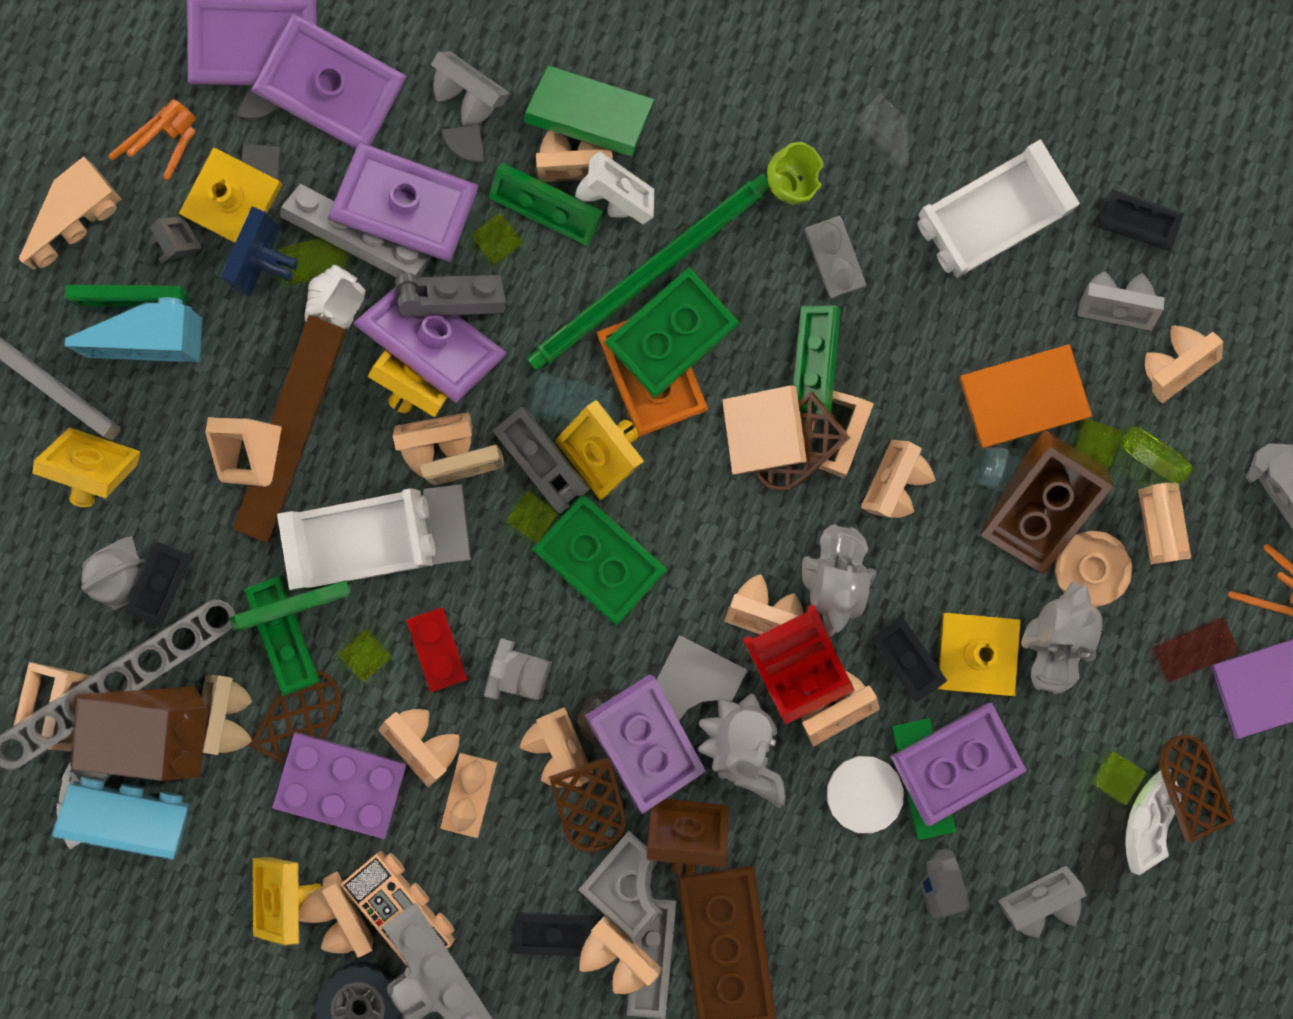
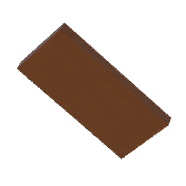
[677,865,776,1019]

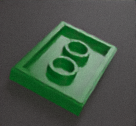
[524,66,654,157]
[604,267,740,400]
[532,495,668,626]

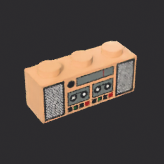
[340,850,455,964]

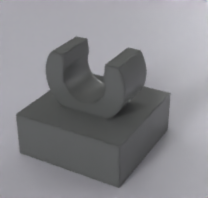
[149,216,202,262]

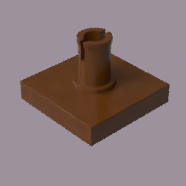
[646,799,729,876]

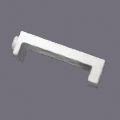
[918,139,1080,278]
[277,488,436,590]

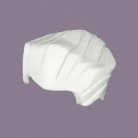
[305,264,365,331]

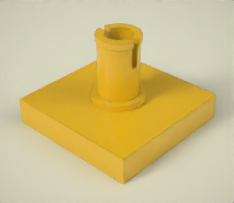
[179,147,283,243]
[368,349,448,417]
[555,400,644,501]
[32,427,140,507]
[937,613,1021,696]
[253,857,322,945]

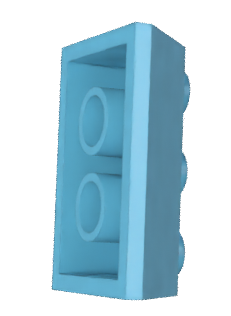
[52,776,190,860]

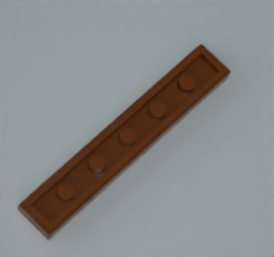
[233,315,348,543]

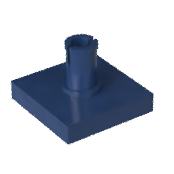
[220,206,299,297]

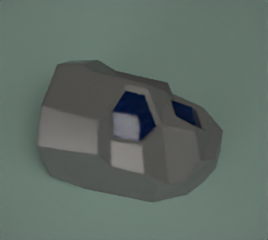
[920,848,970,918]

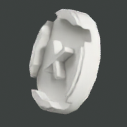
[826,756,904,833]

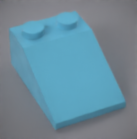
[65,297,202,363]

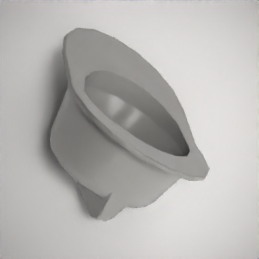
[81,536,145,610]

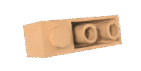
[19,157,121,270]

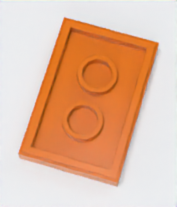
[597,320,708,438]
[959,344,1092,449]

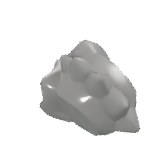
[802,524,877,636]
[1021,581,1102,694]
[698,694,785,808]

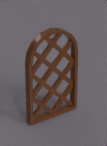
[755,392,850,491]
[249,670,341,765]
[1160,735,1235,843]
[549,757,625,852]

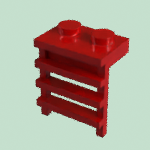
[743,604,855,725]

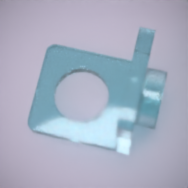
[977,448,1022,492]

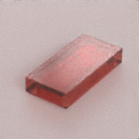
[1152,617,1240,682]

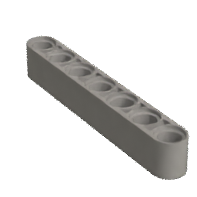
[0,599,235,769]

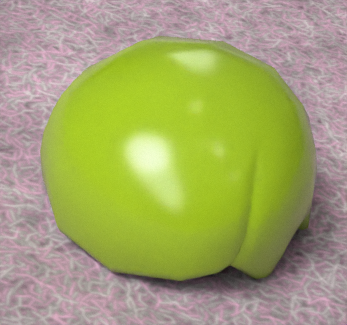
[767,142,824,205]

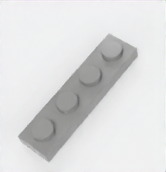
[280,184,431,277]

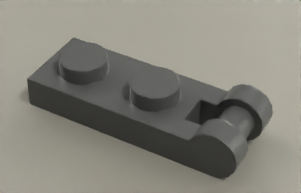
[395,272,506,316]
[493,407,590,513]

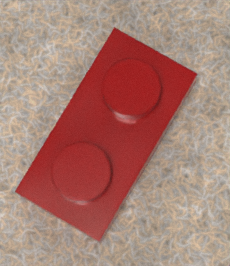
[406,607,468,692]

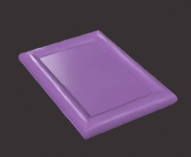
[187,0,317,86]
[251,13,407,149]
[327,142,479,262]
[354,287,507,403]

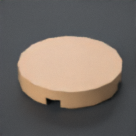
[1054,531,1133,607]

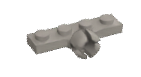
[382,903,492,1019]

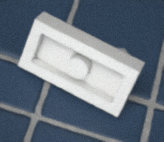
[575,151,654,224]

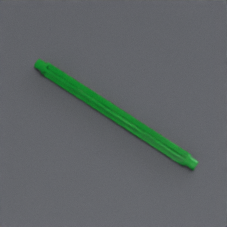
[526,173,770,371]

